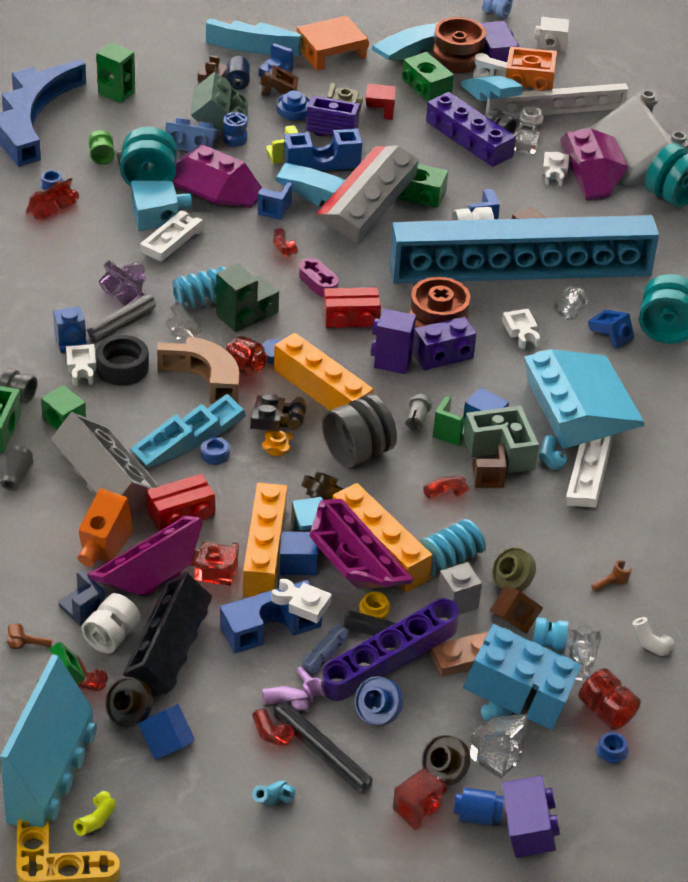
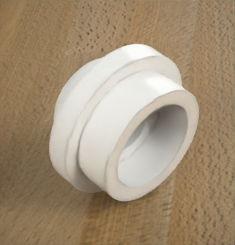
[519,106,543,127]

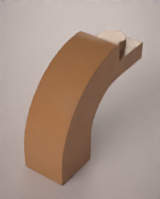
[157,337,239,404]

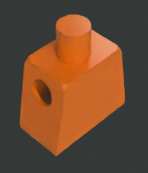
[77,488,133,567]

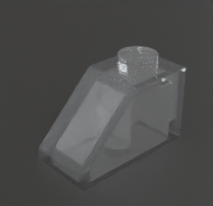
[470,714,528,779]

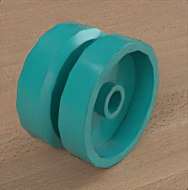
[120,127,177,187]
[645,143,688,208]
[638,274,688,344]

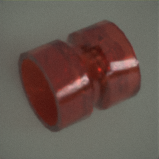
[578,668,641,730]

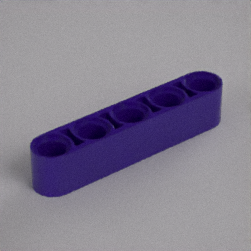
[323,598,459,701]

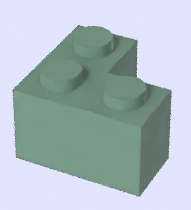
[463,406,539,474]

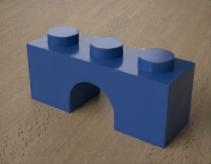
[283,128,362,171]
[220,580,322,654]

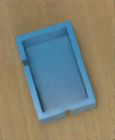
[463,624,581,730]

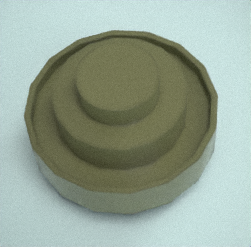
[492,547,536,592]

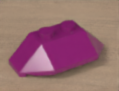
[560,129,628,200]
[173,145,262,208]
[309,499,414,589]
[87,516,203,596]

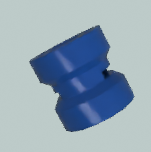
[223,112,248,147]

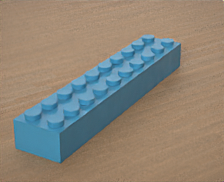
[389,215,659,284]

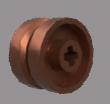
[432,17,486,73]
[410,277,471,328]

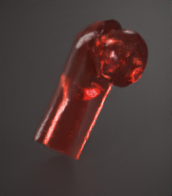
[273,228,299,257]
[423,475,469,499]
[77,656,108,692]
[252,709,295,746]

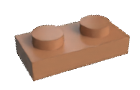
[430,631,489,677]

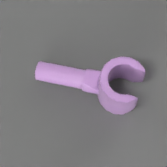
[297,667,327,703]

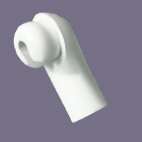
[632,617,675,656]

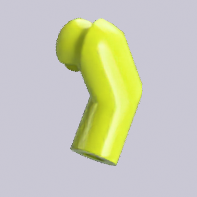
[73,791,116,836]

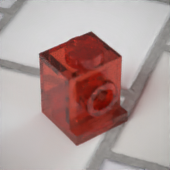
[191,541,239,586]
[392,767,447,830]

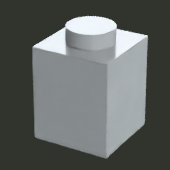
[437,562,482,615]

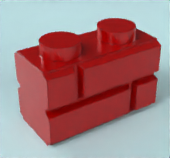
[323,287,381,328]
[146,474,216,531]

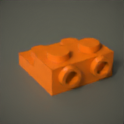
[506,47,557,91]

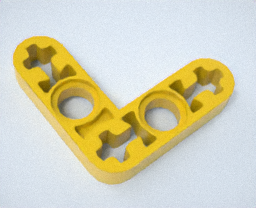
[16,819,120,882]

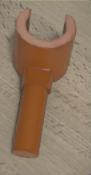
[591,560,632,592]
[7,623,52,649]

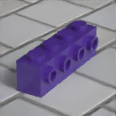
[426,92,516,167]

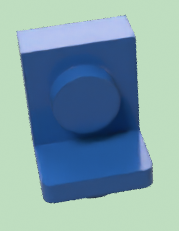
[259,43,293,77]
[588,310,634,348]

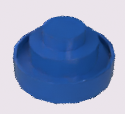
[276,91,311,120]
[354,676,403,726]

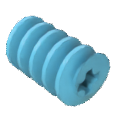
[172,266,226,311]
[419,519,486,576]

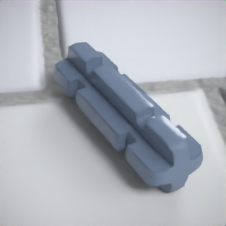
[302,624,348,674]

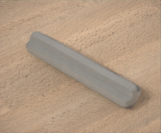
[87,294,156,340]

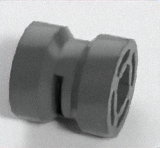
[486,108,517,134]
[0,367,38,404]

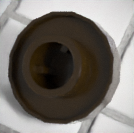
[301,471,344,500]
[105,677,153,727]
[422,735,471,785]

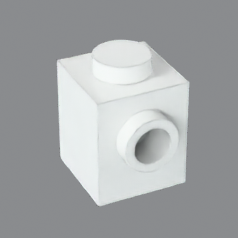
[534,17,569,52]

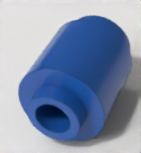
[453,787,504,826]

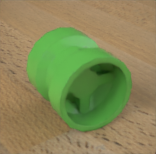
[88,130,115,165]

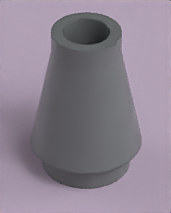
[1,445,34,491]

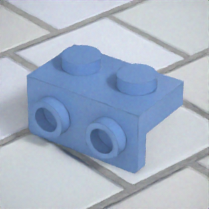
[165,117,221,152]

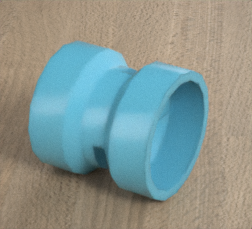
[533,617,568,652]

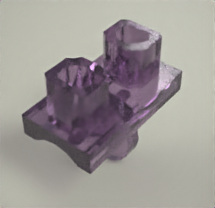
[98,260,146,306]

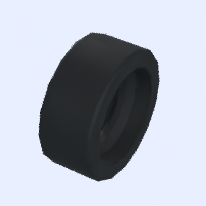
[96,335,149,385]

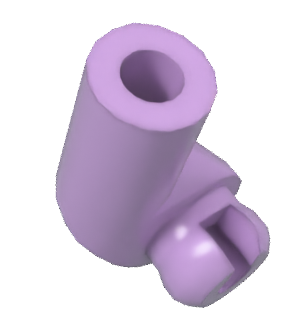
[262,686,308,712]

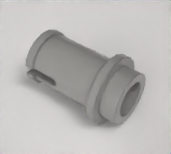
[405,394,432,431]

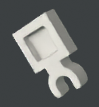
[542,152,569,186]
[502,309,540,349]
[66,344,96,386]
[272,579,332,623]

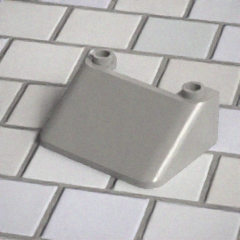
[588,90,688,186]

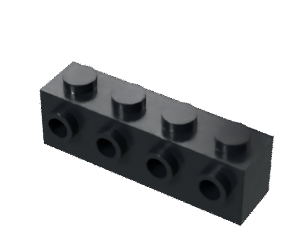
[123,572,213,697]

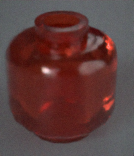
[225,336,267,376]

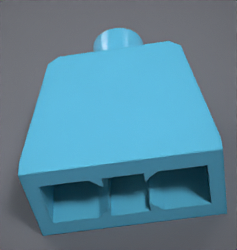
[131,181,192,231]

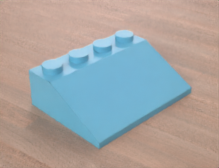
[524,349,645,449]
[0,654,97,827]

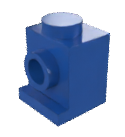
[53,306,88,353]

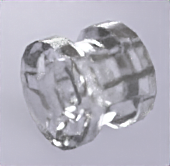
[554,286,588,320]

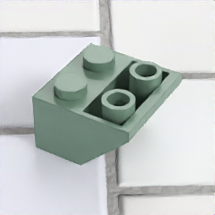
[191,72,248,132]

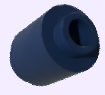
[226,56,250,90]

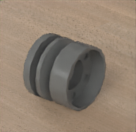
[322,393,397,468]

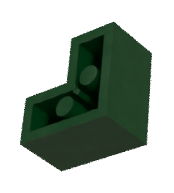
[216,263,279,332]

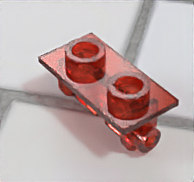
[26,178,79,220]

